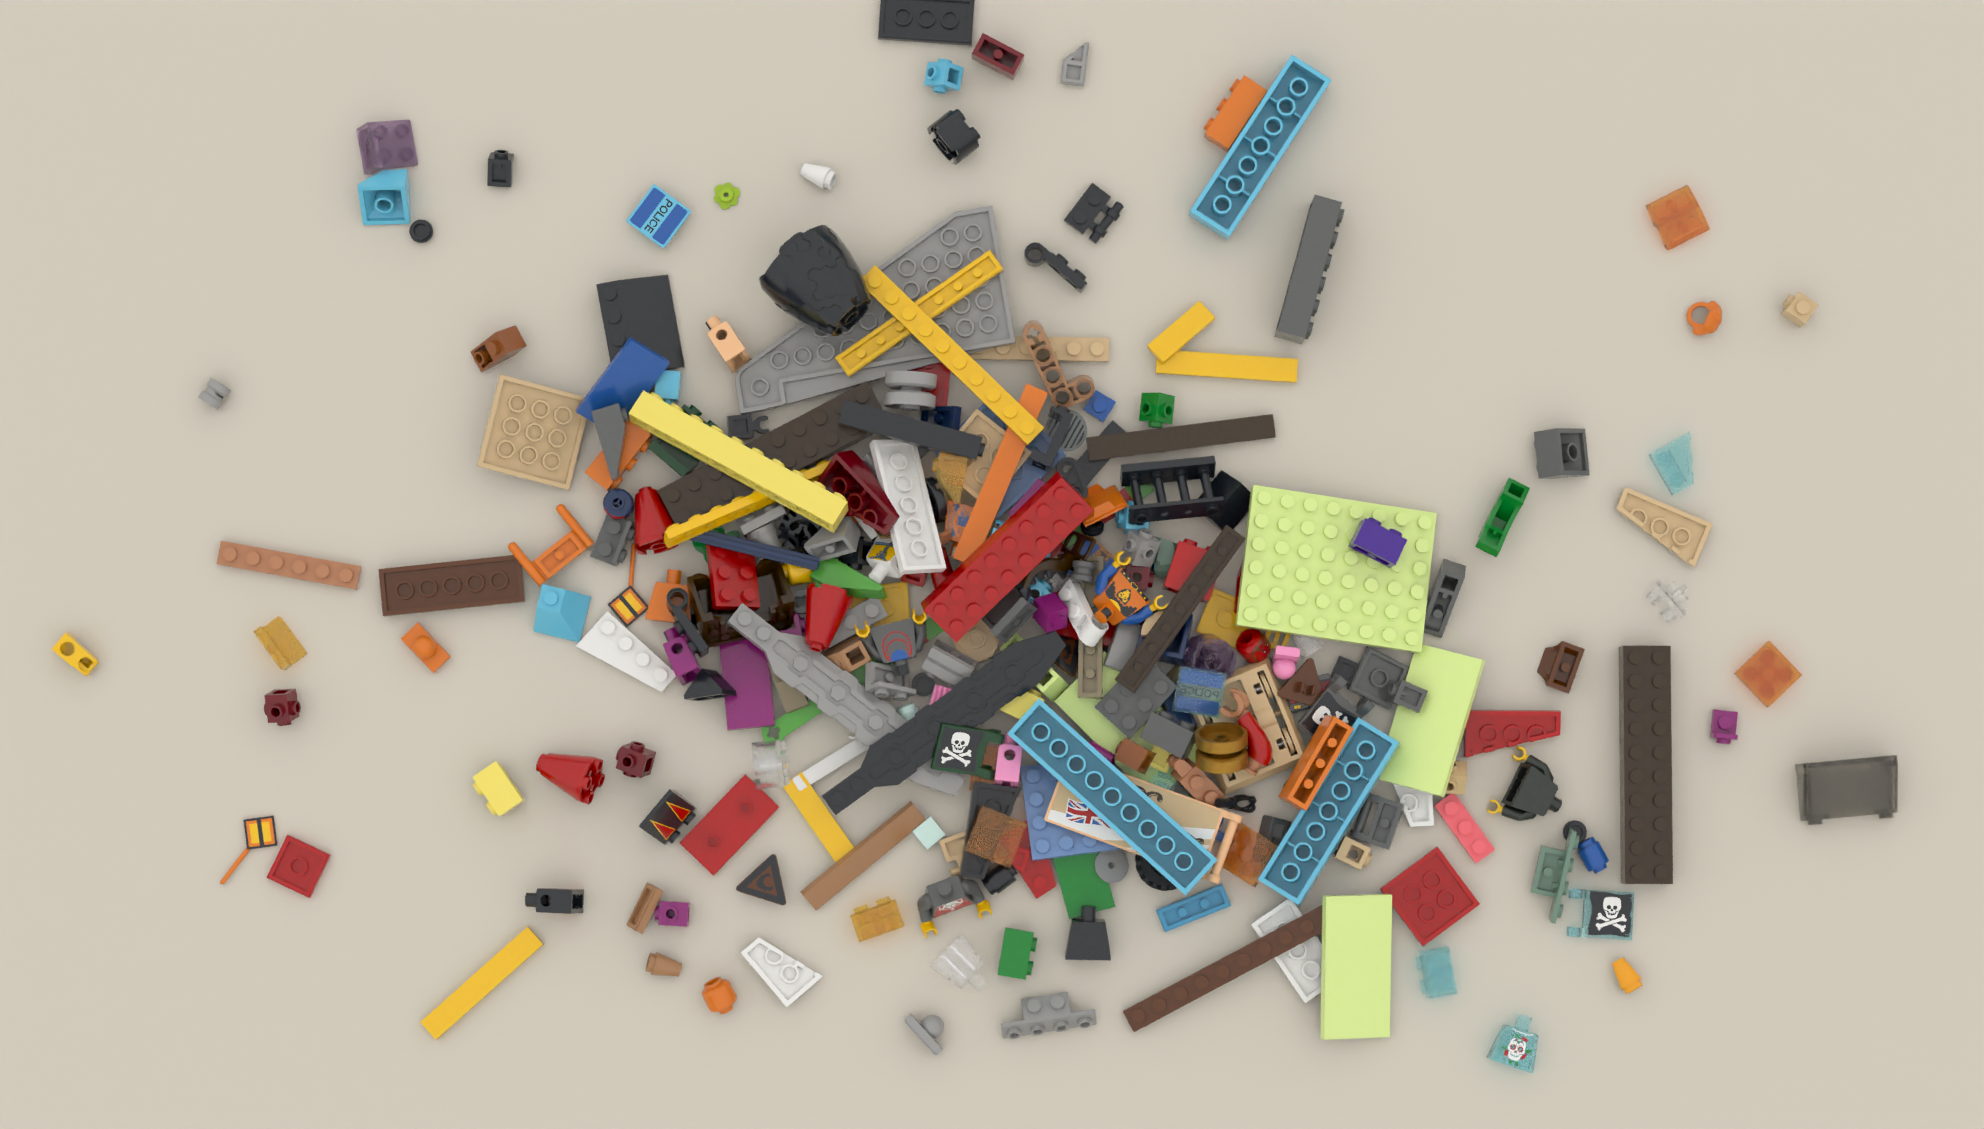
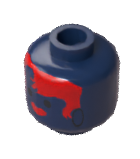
[603,488,635,520]

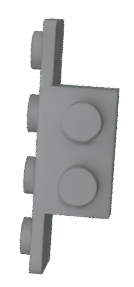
[1001,992,1097,1039]

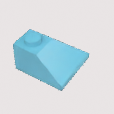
[357,169,410,225]
[534,584,591,642]

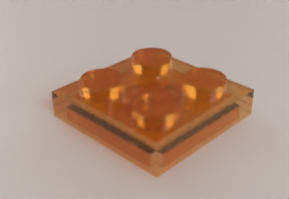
[1734,641,1802,708]
[1223,822,1278,887]

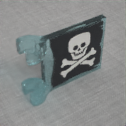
[1567,889,1634,940]

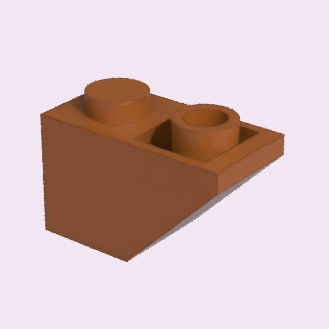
[471,325,527,372]

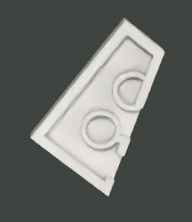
[1393,784,1435,827]
[740,937,823,1008]

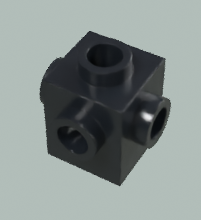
[839,536,874,570]

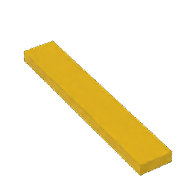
[1155,351,1298,383]
[420,926,544,1040]

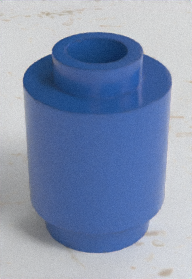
[1577,837,1609,874]

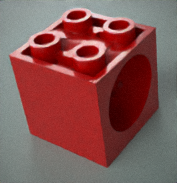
[1162,538,1216,604]

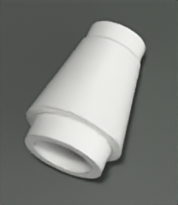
[800,163,837,190]

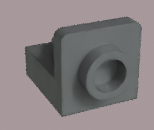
[1388,680,1428,713]

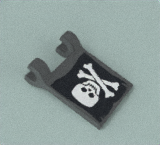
[1297,674,1375,737]

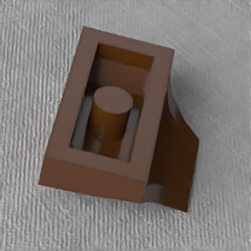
[1537,641,1585,694]

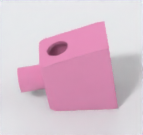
[994,732,1023,788]

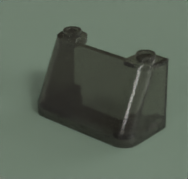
[1795,755,1898,825]

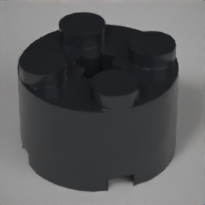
[927,109,981,165]

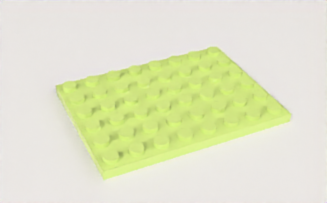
[1235,485,1437,653]

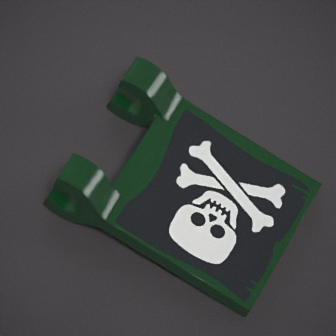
[930,723,1005,780]

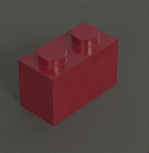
[972,33,1024,80]

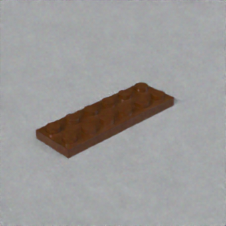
[378,555,525,617]

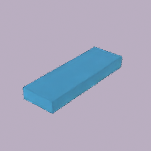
[1156,884,1231,932]

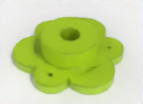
[714,182,740,210]

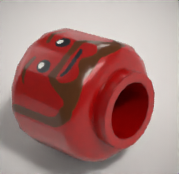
[1236,629,1271,663]

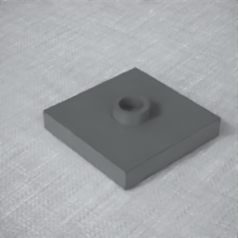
[1347,646,1409,710]

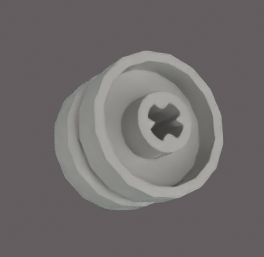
[884,371,937,411]

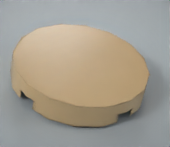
[953,620,1000,662]

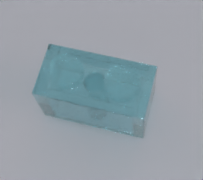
[1415,946,1458,999]

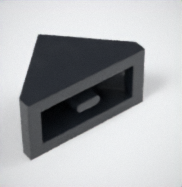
[684,668,736,701]

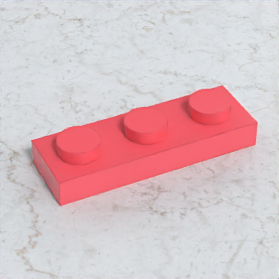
[1433,794,1495,864]

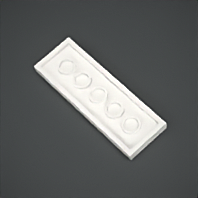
[869,439,946,574]

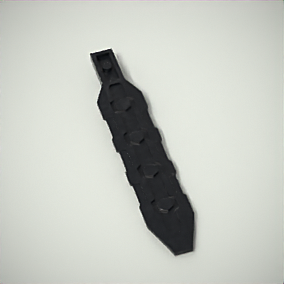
[822,631,1066,815]

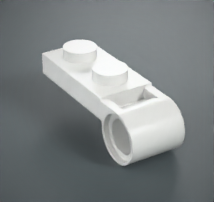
[1058,578,1109,647]

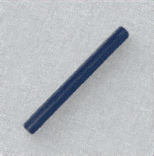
[689,531,820,571]

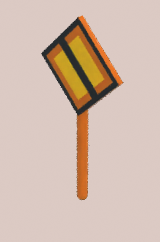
[608,543,648,627]
[220,816,278,884]

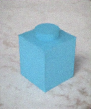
[655,370,682,405]

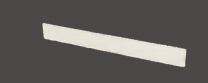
[792,739,870,791]

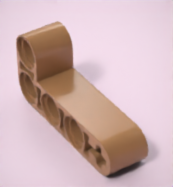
[1023,320,1095,408]

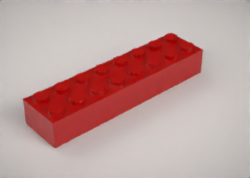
[921,471,1094,643]

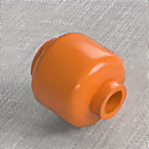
[702,977,737,1014]

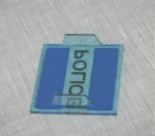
[1172,666,1227,718]

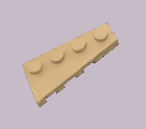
[1615,487,1712,568]

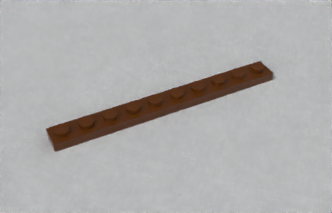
[1123,905,1322,1032]

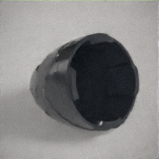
[759,224,871,336]

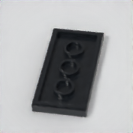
[878,0,975,46]

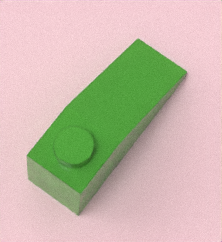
[810,558,887,599]

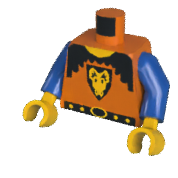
[1093,551,1168,625]

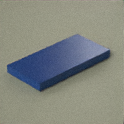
[576,337,670,423]

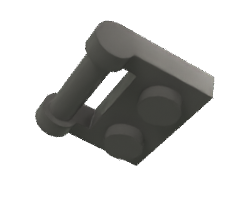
[1349,793,1405,850]

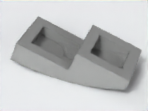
[1103,622,1142,672]

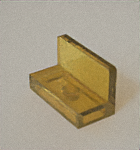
[253,617,307,670]

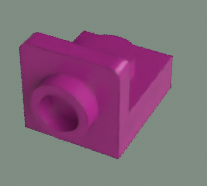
[1710,709,1738,744]

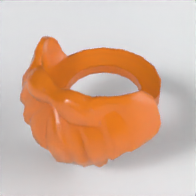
[1686,301,1722,336]

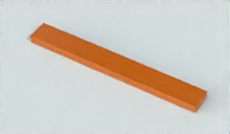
[952,383,1048,562]

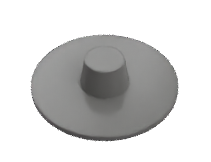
[1095,850,1128,883]

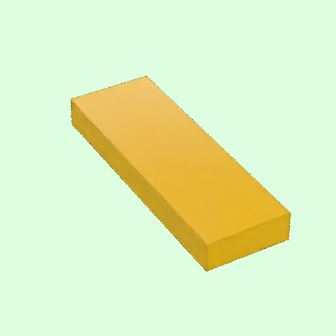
[1147,301,1215,364]

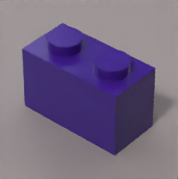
[1348,518,1407,568]

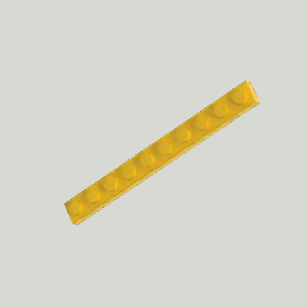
[864,265,1044,445]

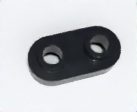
[1056,457,1088,499]

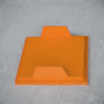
[1083,483,1128,527]

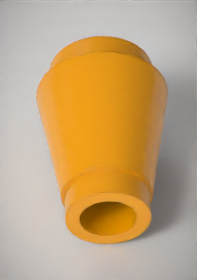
[1612,957,1643,994]

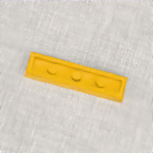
[782,772,854,863]

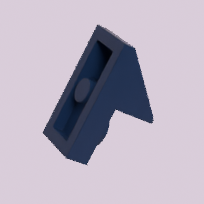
[921,406,962,430]

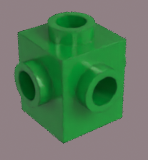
[1139,392,1175,428]

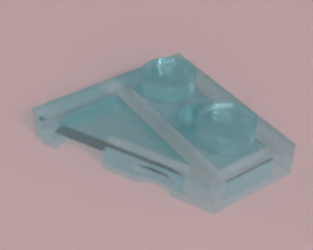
[1649,432,1694,495]

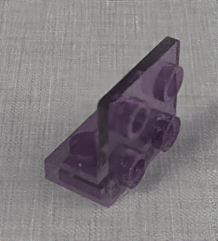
[356,120,418,175]

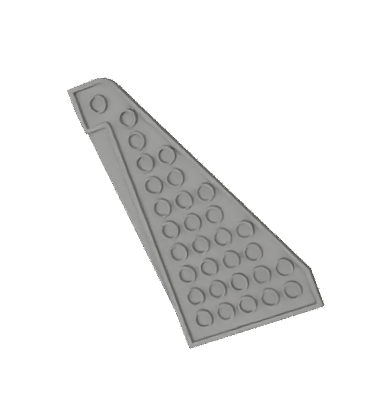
[735,206,1016,415]

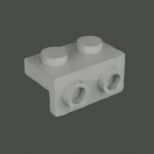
[865,661,916,701]

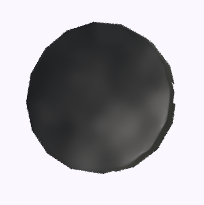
[925,477,947,524]

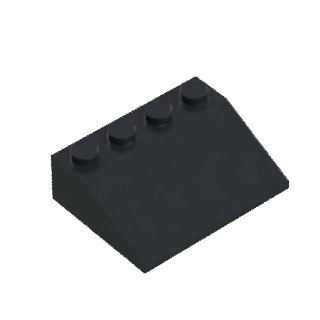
[596,275,685,370]

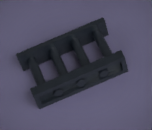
[1120,456,1224,524]

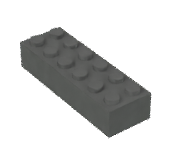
[1274,195,1344,344]

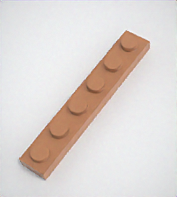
[216,541,362,590]

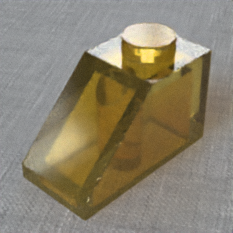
[932,453,968,507]

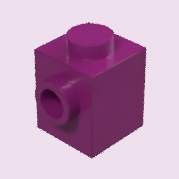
[1032,593,1069,633]
[655,901,690,927]

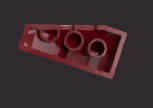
[817,450,900,535]

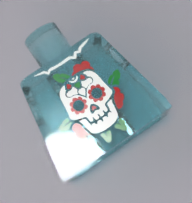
[1486,1014,1538,1074]

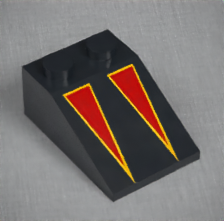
[639,789,697,845]

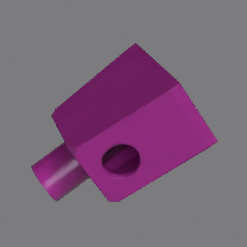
[663,627,701,686]

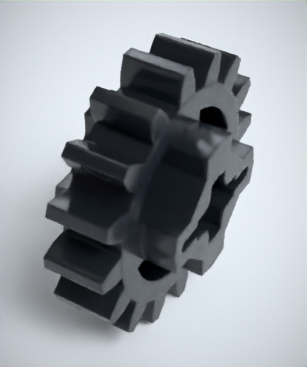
[778,510,822,554]

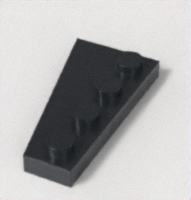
[959,781,1021,879]

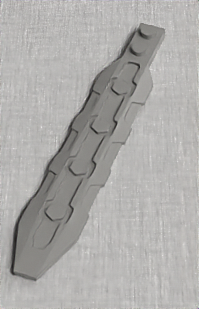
[727,603,965,796]

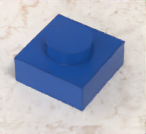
[1083,390,1116,423]

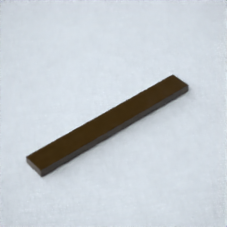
[1086,414,1276,461]
[1115,525,1246,693]

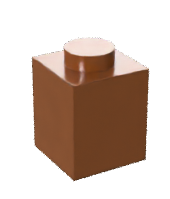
[1114,738,1156,774]

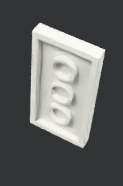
[1251,899,1322,1003]

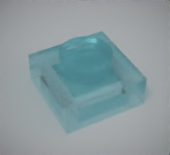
[1149,771,1176,791]

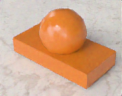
[401,622,451,673]

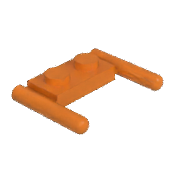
[508,504,594,586]

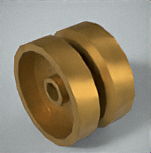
[1195,722,1248,774]

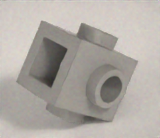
[1121,528,1161,567]

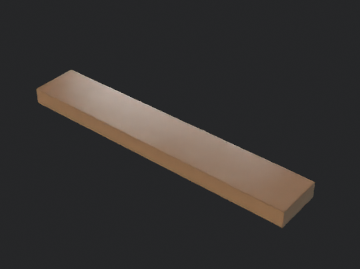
[801,801,926,910]

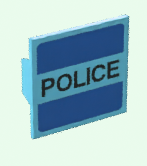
[626,184,692,249]

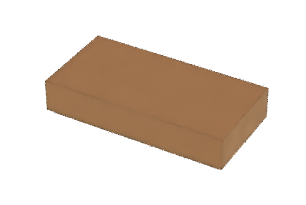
[627,882,664,934]

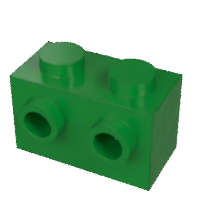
[997,927,1037,980]

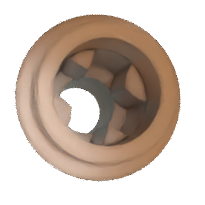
[645,952,682,977]

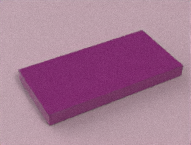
[719,639,775,731]

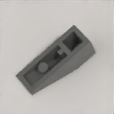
[591,403,629,482]
[1424,559,1466,638]

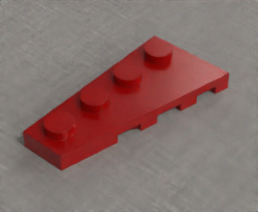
[1464,710,1561,758]

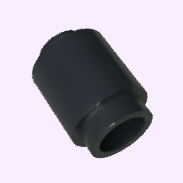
[981,861,1018,895]

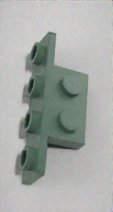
[1531,828,1579,924]

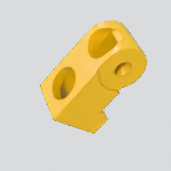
[52,632,99,676]

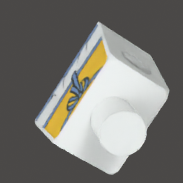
[866,532,904,584]

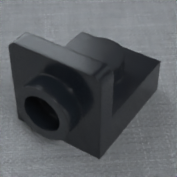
[487,150,514,188]

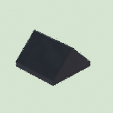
[1198,470,1251,531]

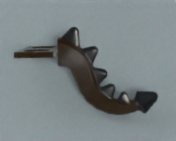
[1019,530,1097,600]

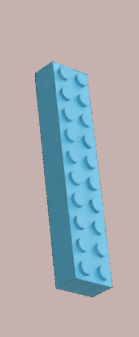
[1007,698,1218,896]

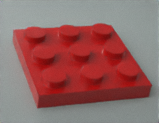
[1380,847,1480,947]

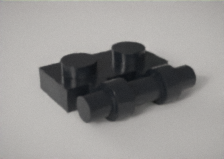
[1064,183,1124,244]

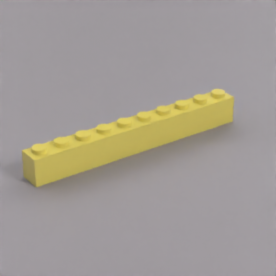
[628,390,848,533]

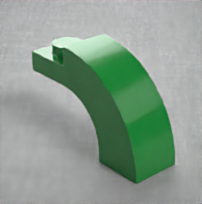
[1475,478,1530,557]

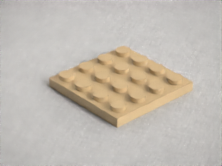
[476,374,586,490]

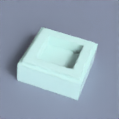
[912,816,945,850]

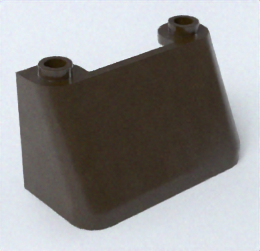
[687,558,795,647]

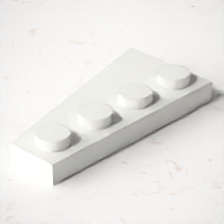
[576,611,676,692]

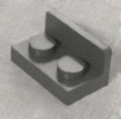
[590,515,635,567]

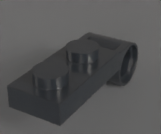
[1024,242,1087,293]
[666,588,709,658]

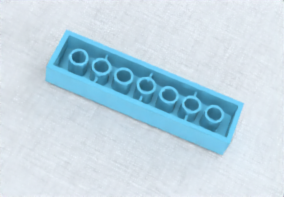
[1188,55,1331,241]
[1258,717,1400,906]

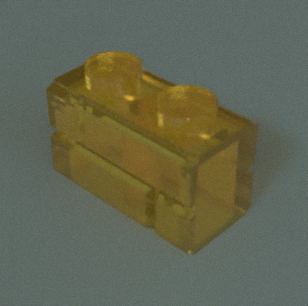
[850,896,905,942]

